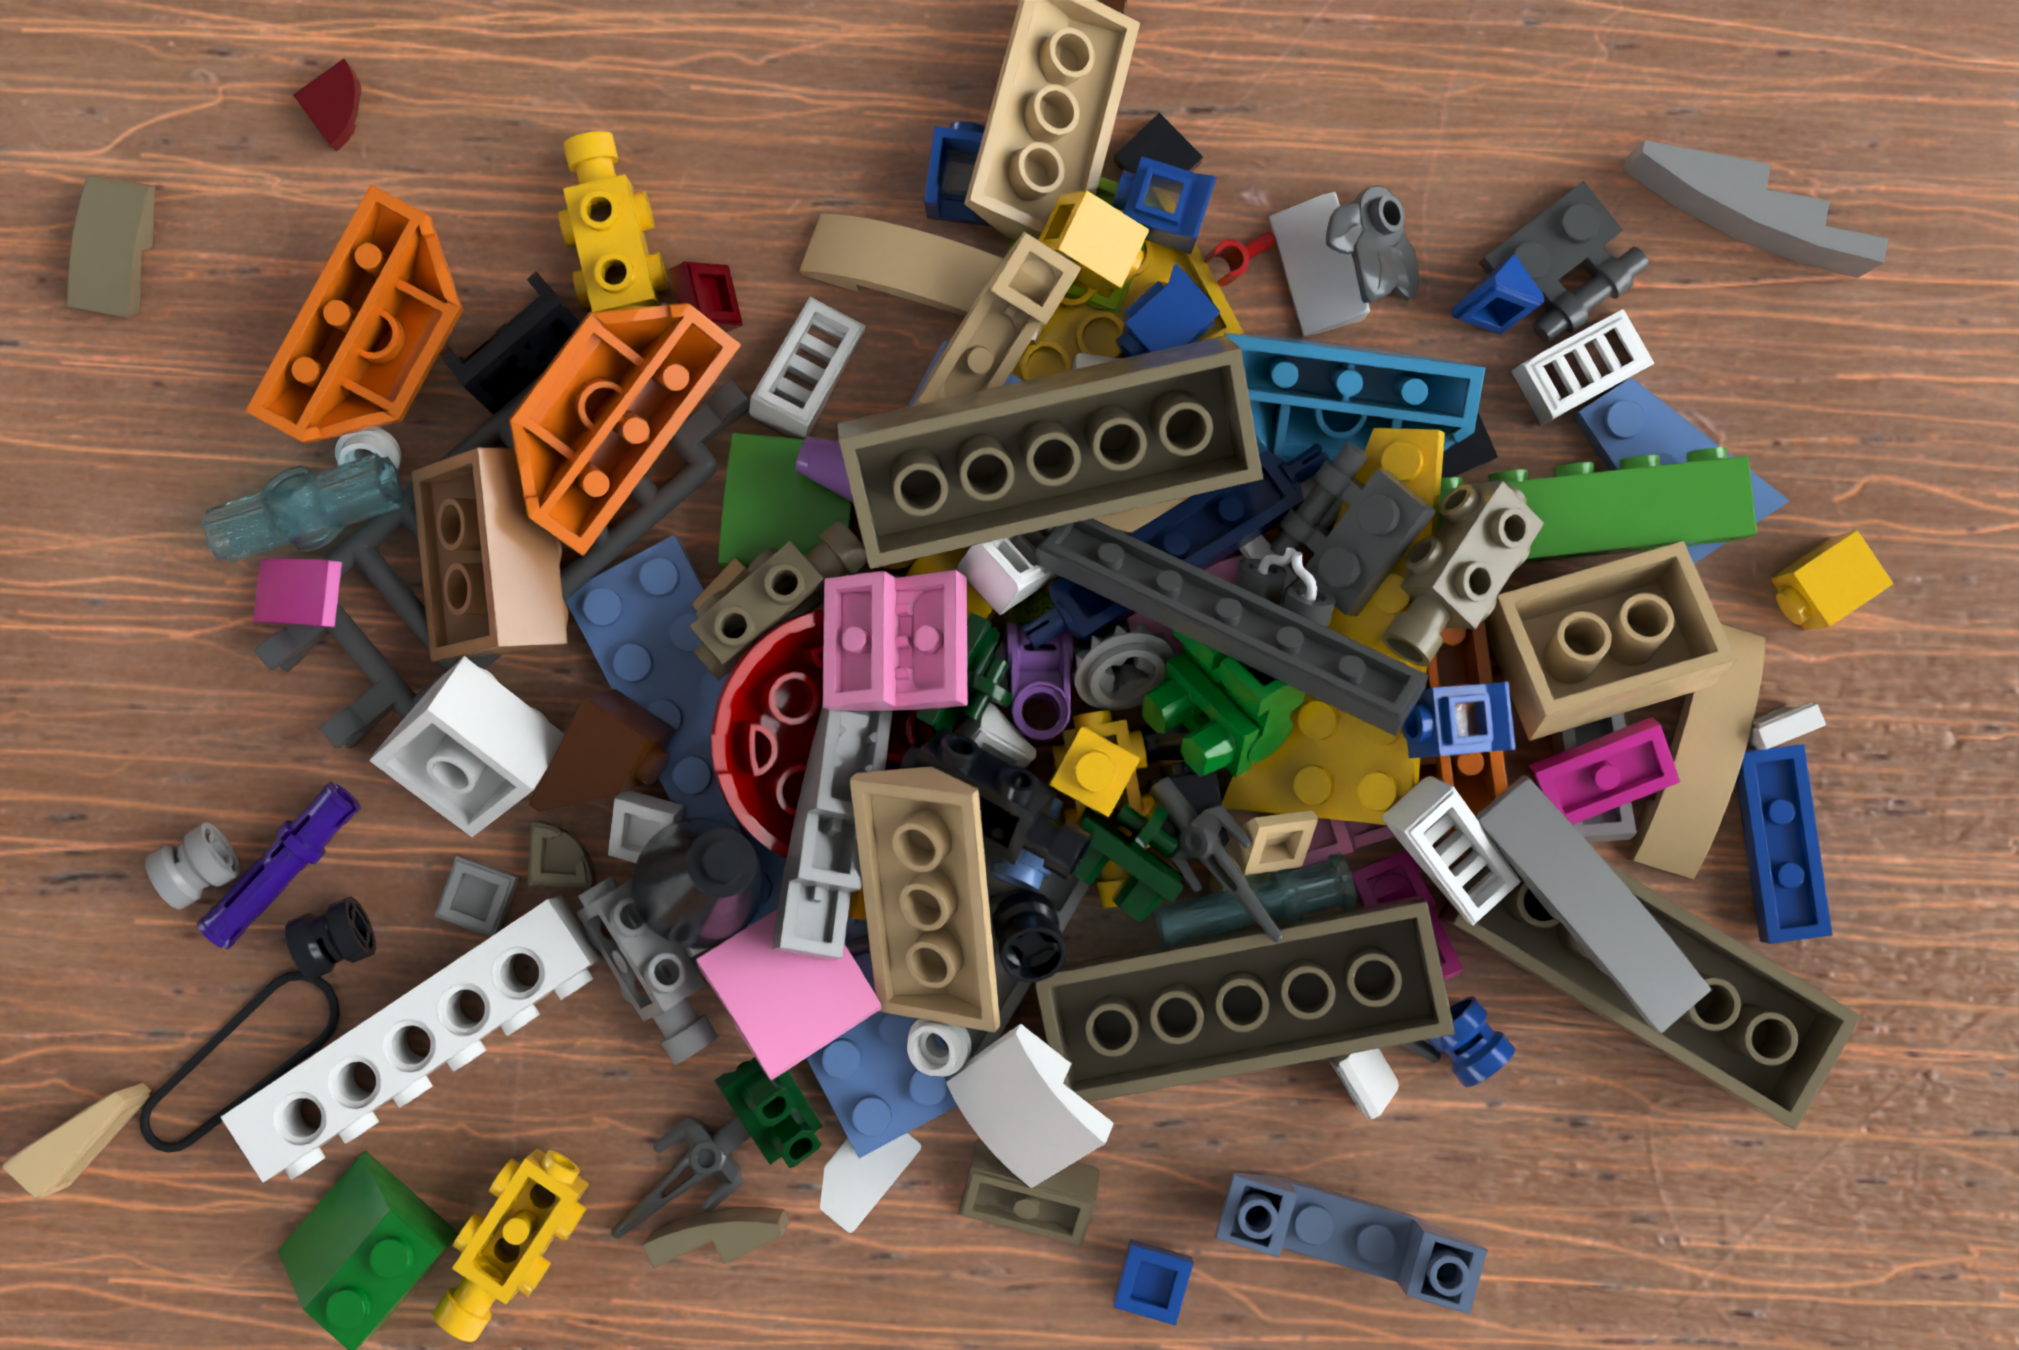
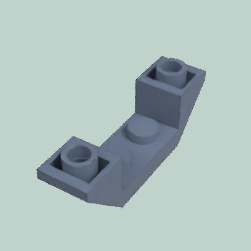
[1215,1172,1488,1314]

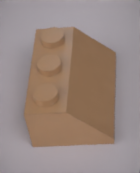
[412,448,568,662]

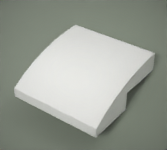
[946,1024,1114,1188]

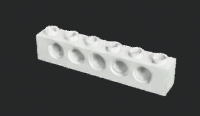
[221,895,603,1182]

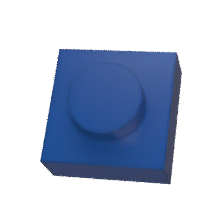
[1113,1239,1194,1326]

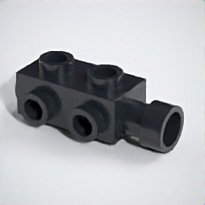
[898,727,1094,881]

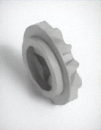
[1071,623,1175,710]

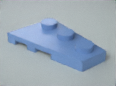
[1572,377,1789,564]

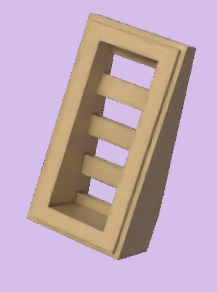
[2,1083,152,1199]

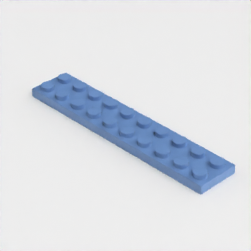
[566,535,958,1158]

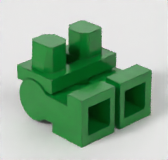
[1142,630,1306,778]

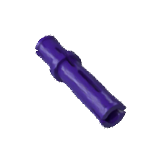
[197,782,361,949]

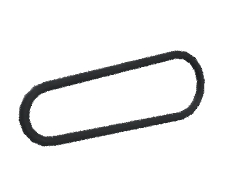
[139,971,340,1153]

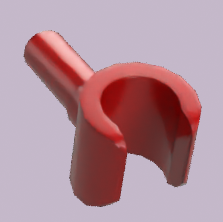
[1204,232,1276,287]

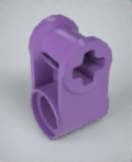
[1004,622,1073,747]

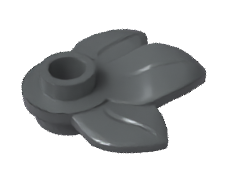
[1326,186,1419,303]

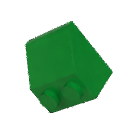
[278,1151,459,1350]

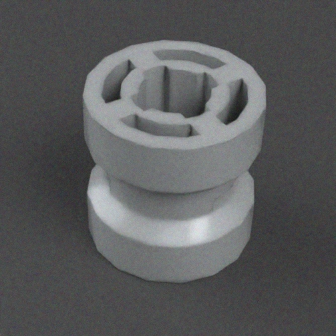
[145,822,241,909]

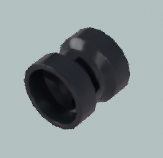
[993,891,1066,982]
[285,896,376,980]

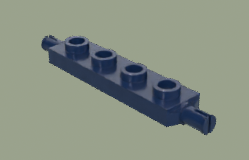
[1020,443,1329,650]

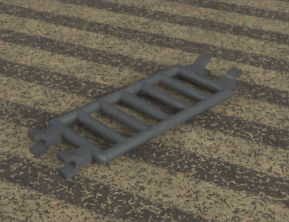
[253,301,750,748]

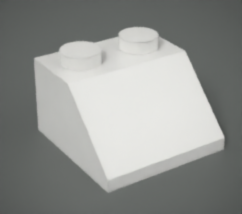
[369,656,565,837]

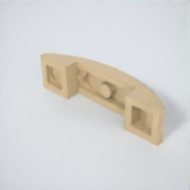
[800,214,1044,345]
[913,232,1081,406]
[1629,624,1766,880]

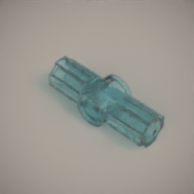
[201,453,404,563]

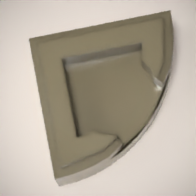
[528,821,596,888]

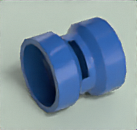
[1427,996,1515,1087]

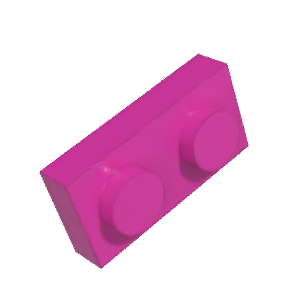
[1529,717,1680,825]

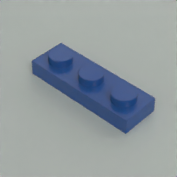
[1736,744,1833,944]

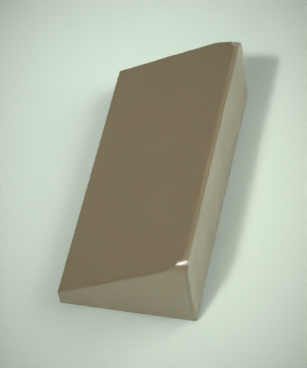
[958,1138,1100,1246]

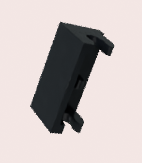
[439,271,581,414]

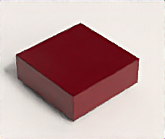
[669,261,743,332]

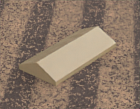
[964,0,1140,240]
[850,767,1000,1033]

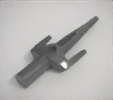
[1148,777,1282,942]
[611,1115,751,1239]

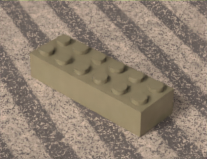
[837,335,1263,569]
[1438,860,1862,1130]
[1035,895,1455,1103]

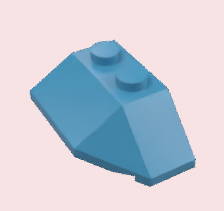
[1224,333,1486,463]

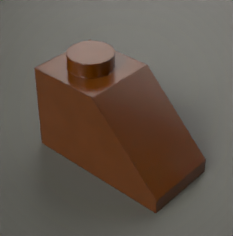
[528,689,676,812]

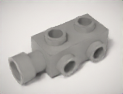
[576,876,718,1065]

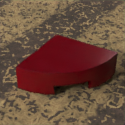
[293,59,361,151]

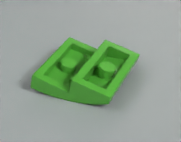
[718,433,853,576]

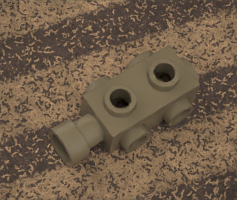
[1382,480,1544,667]
[689,520,868,681]

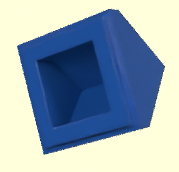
[1451,254,1544,335]

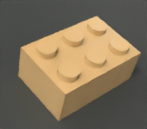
[1484,541,1737,741]

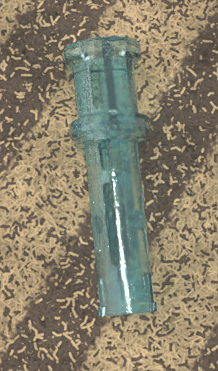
[1154,852,1356,948]

